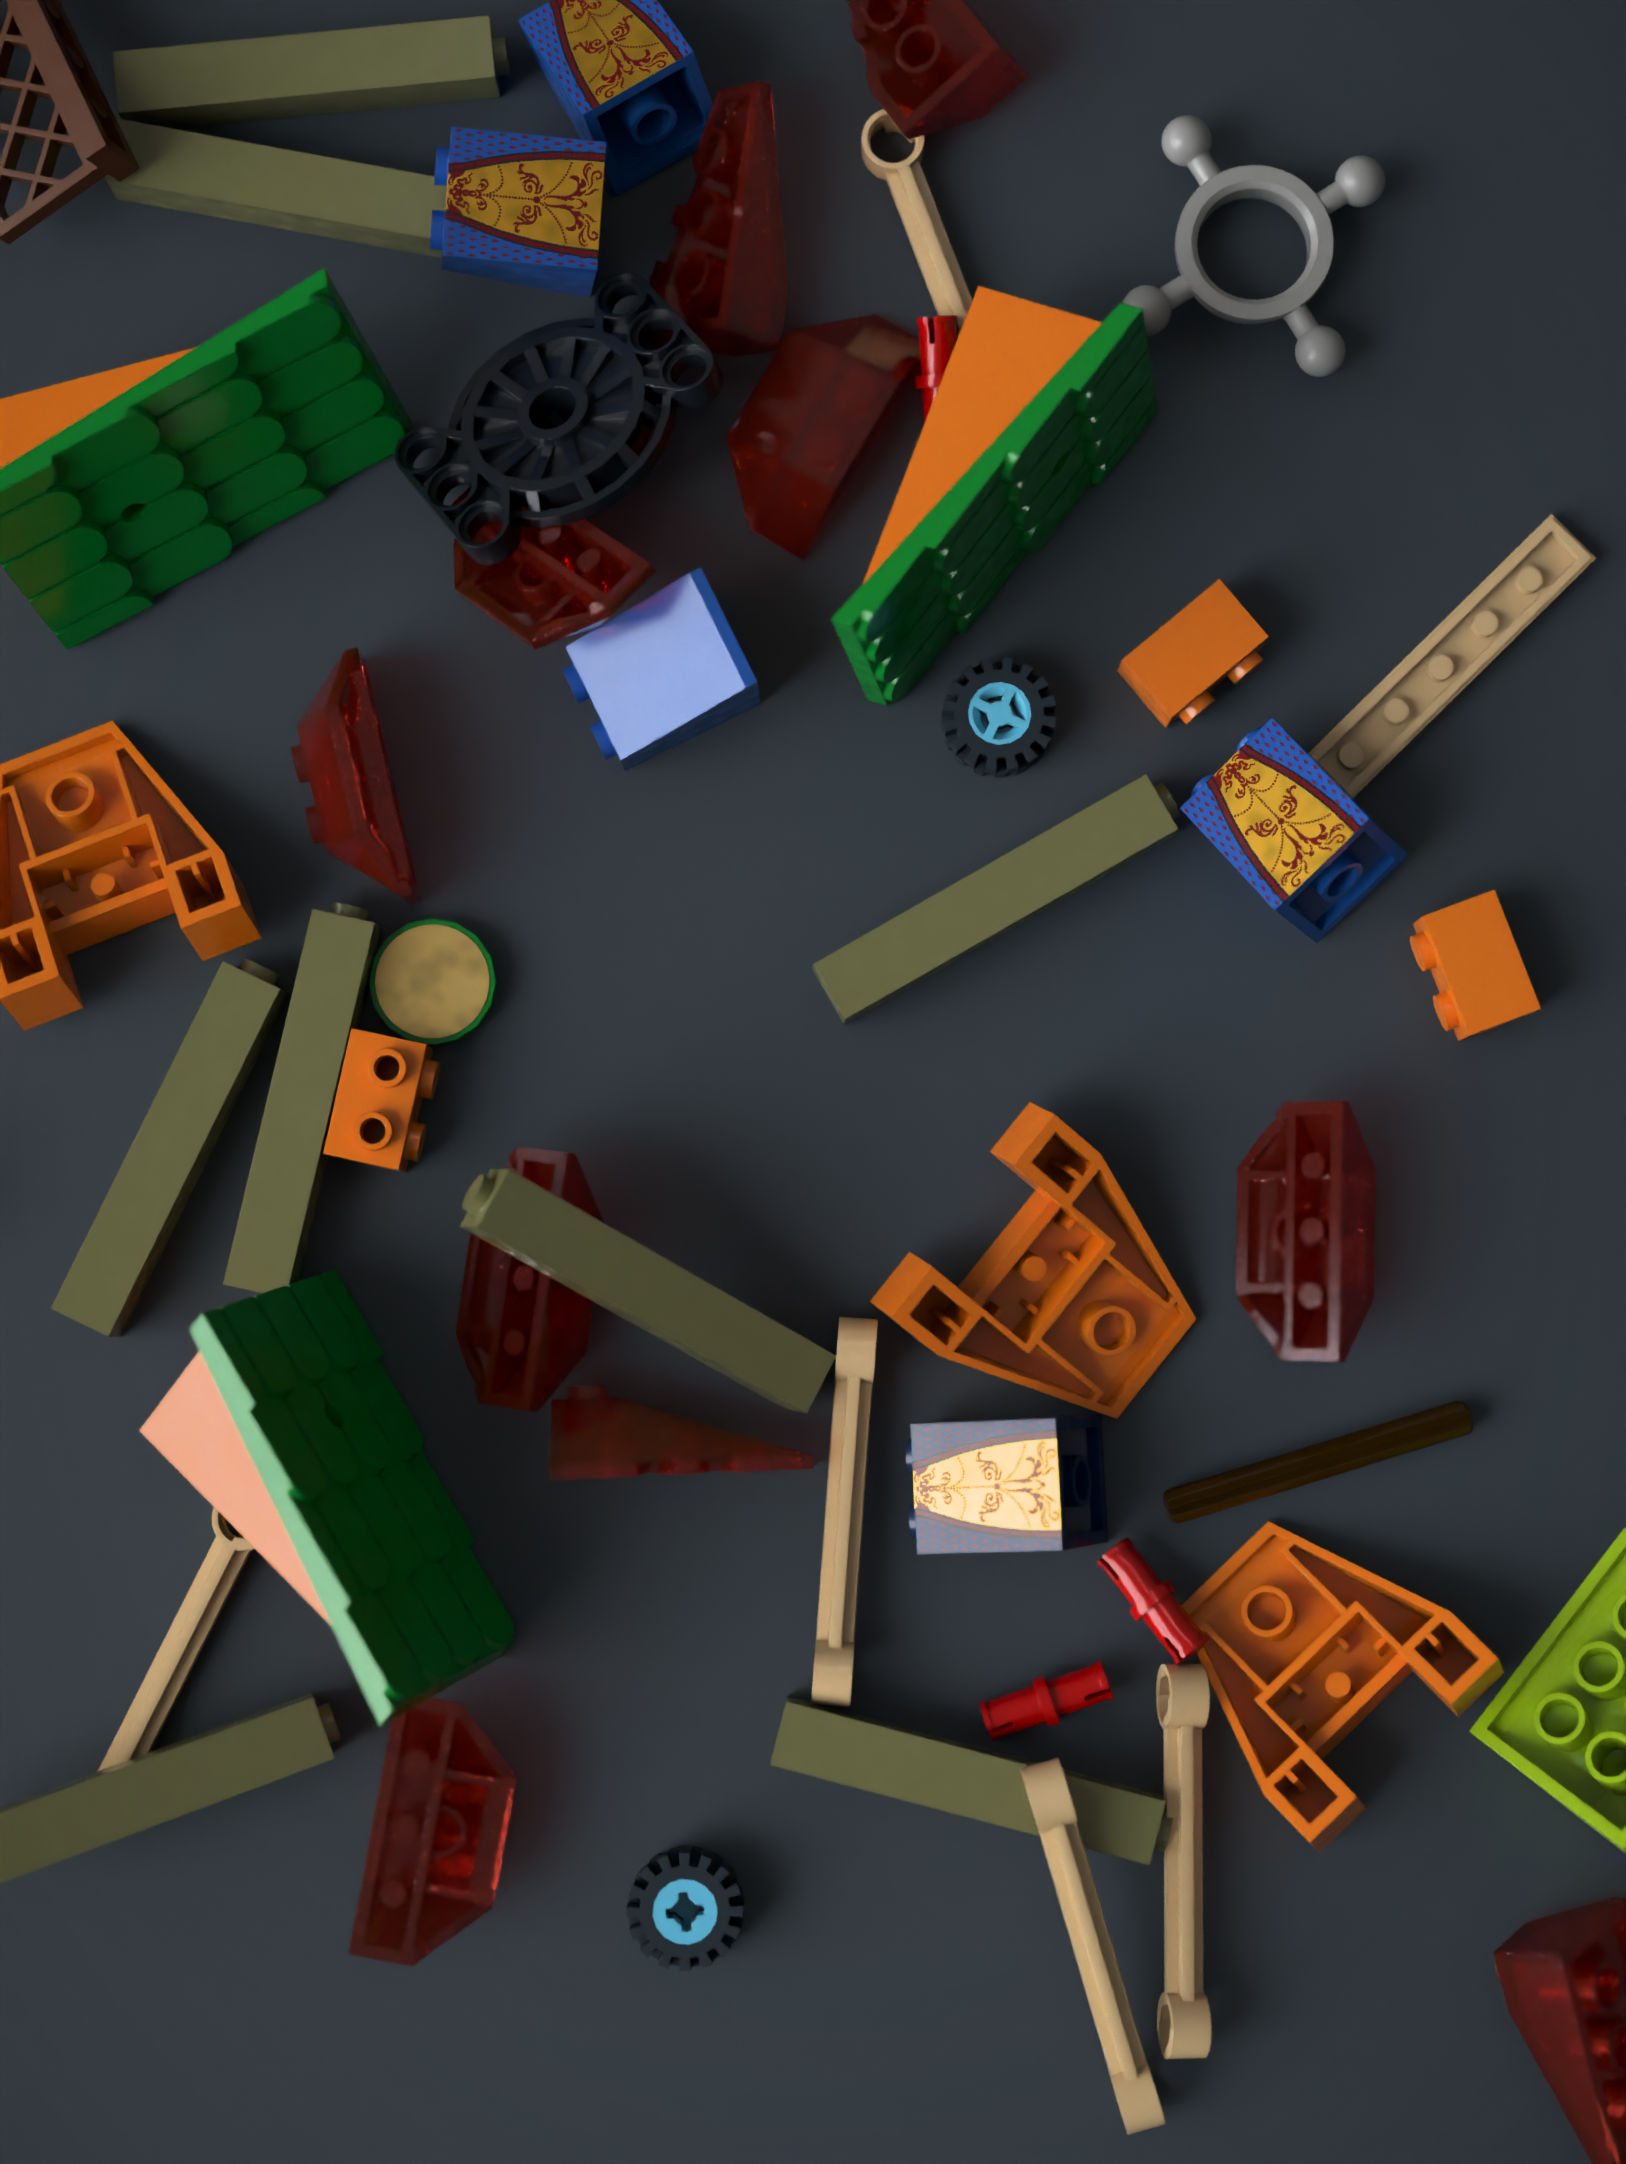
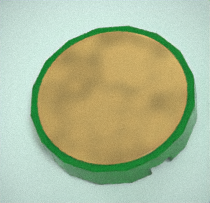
[369,918,497,1046]

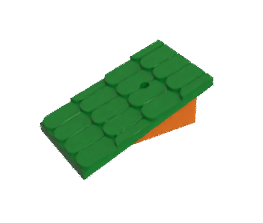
[0,268,411,650]
[831,286,1159,707]
[139,1269,515,1726]

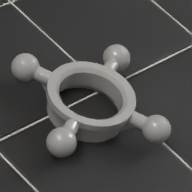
[1123,115,1385,377]

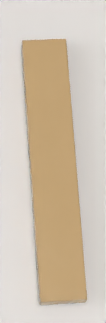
[1309,514,1596,798]

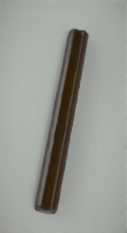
[1163,1401,1473,1524]

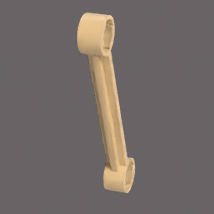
[861,108,972,339]
[811,1316,878,1707]
[98,1507,255,1771]
[1156,1663,1211,2059]
[1020,1758,1166,2135]

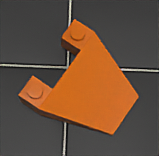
[0,720,262,1031]
[870,1102,1196,1419]
[1181,1521,1505,1853]

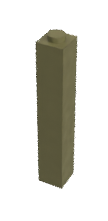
[113,15,510,129]
[105,119,447,258]
[813,774,1180,1025]
[223,902,382,1293]
[51,958,289,1337]
[460,1169,836,1413]
[0,1693,341,1883]
[770,1696,1173,1865]

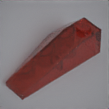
[847,0,1028,139]
[646,80,789,357]
[549,1385,814,1480]
[1493,1897,1626,2164]

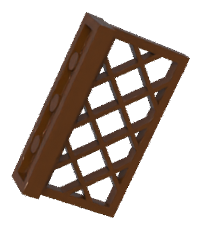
[0,0,139,244]

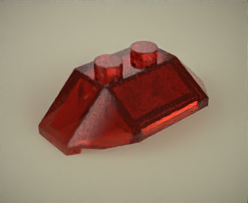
[726,314,921,561]
[452,486,656,650]
[291,647,422,904]
[1236,1101,1376,1362]
[455,1147,604,1412]
[348,1697,517,1966]

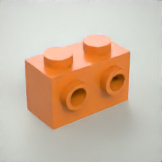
[323,1028,440,1173]

